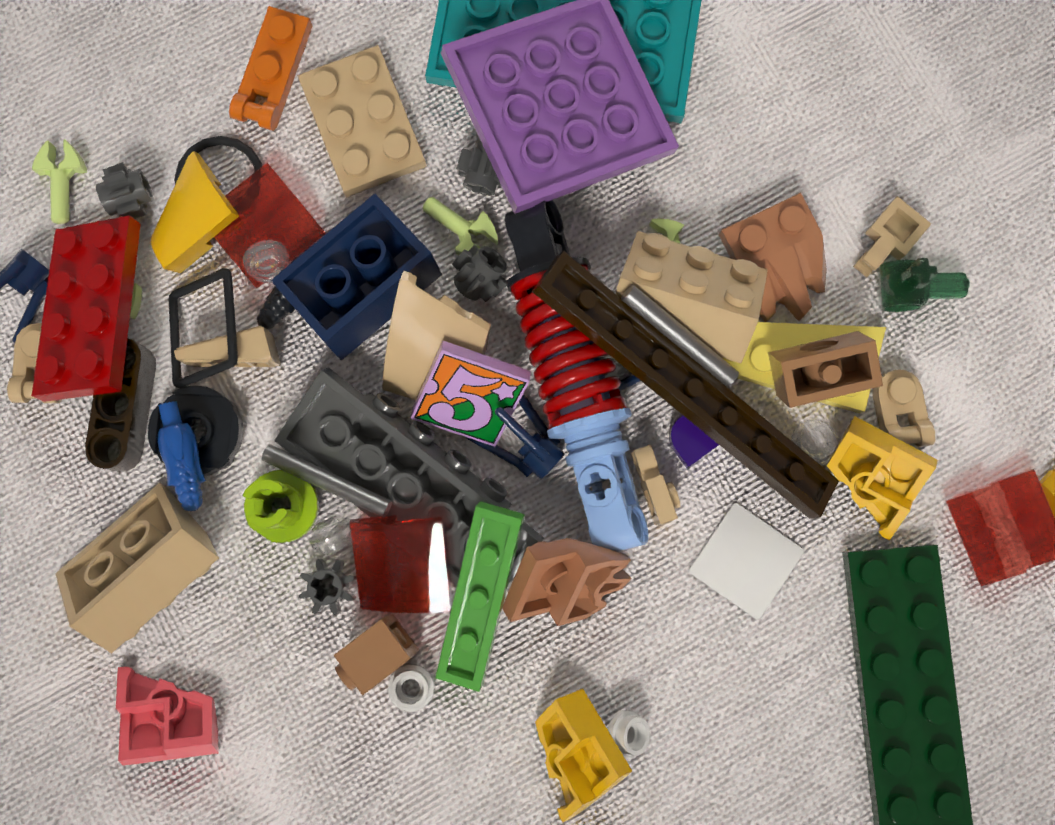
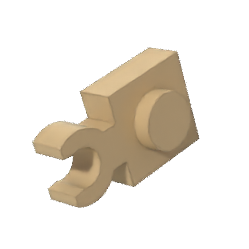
[630,445,681,525]

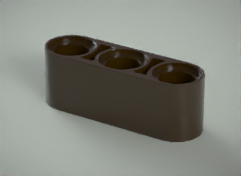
[85,338,156,472]

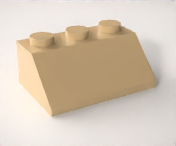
[55,482,219,654]

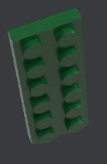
[842,545,973,825]

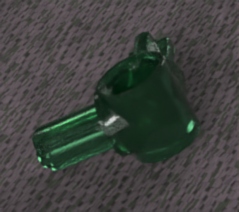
[879,257,970,312]

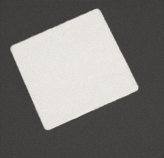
[689,503,804,620]

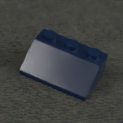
[270,193,442,361]

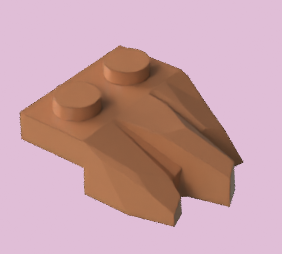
[719,193,827,322]
[502,538,632,626]

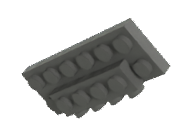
[274,368,544,587]

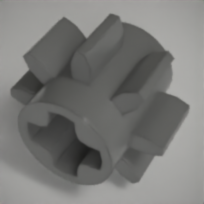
[456,141,502,196]
[96,162,154,219]
[452,245,507,302]
[299,559,358,615]

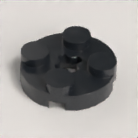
[148,385,243,476]

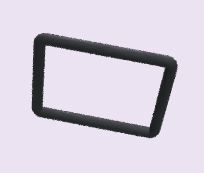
[168,268,238,388]

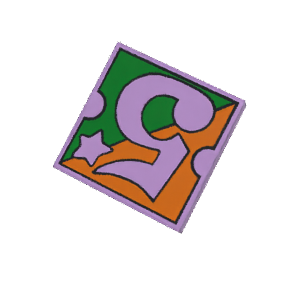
[410,340,530,447]

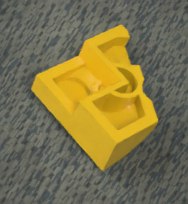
[151,151,239,273]
[827,416,938,541]
[535,688,632,823]

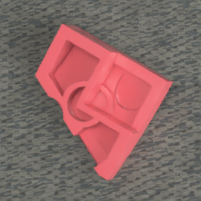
[116,666,219,766]

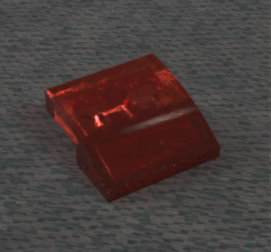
[214,163,326,288]
[945,469,1055,587]
[350,515,451,613]

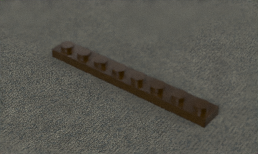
[532,251,839,519]

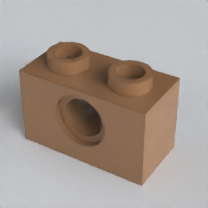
[768,331,883,408]
[334,613,420,696]

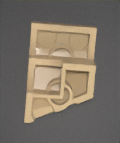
[382,271,491,400]

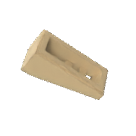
[174,326,281,367]

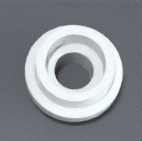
[388,664,434,712]
[608,710,650,759]

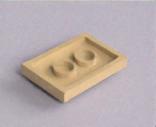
[297,45,427,198]

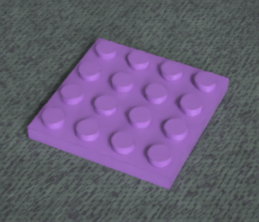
[441,0,679,214]

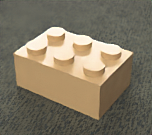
[615,231,768,364]

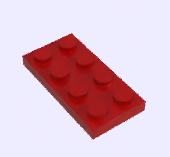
[31,215,141,402]

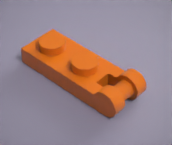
[229,6,313,131]

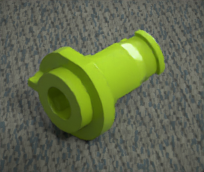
[242,470,319,543]

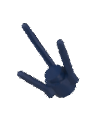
[0,249,49,344]
[465,393,565,480]

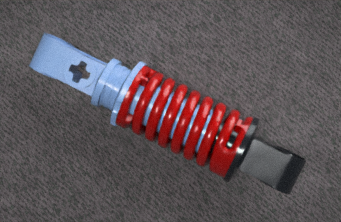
[505,200,648,552]

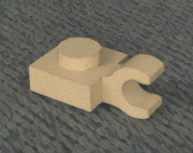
[853,196,931,277]

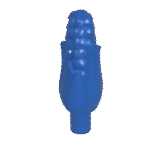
[158,401,206,512]

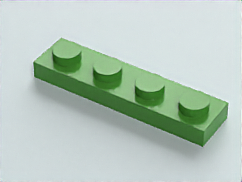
[435,501,525,692]

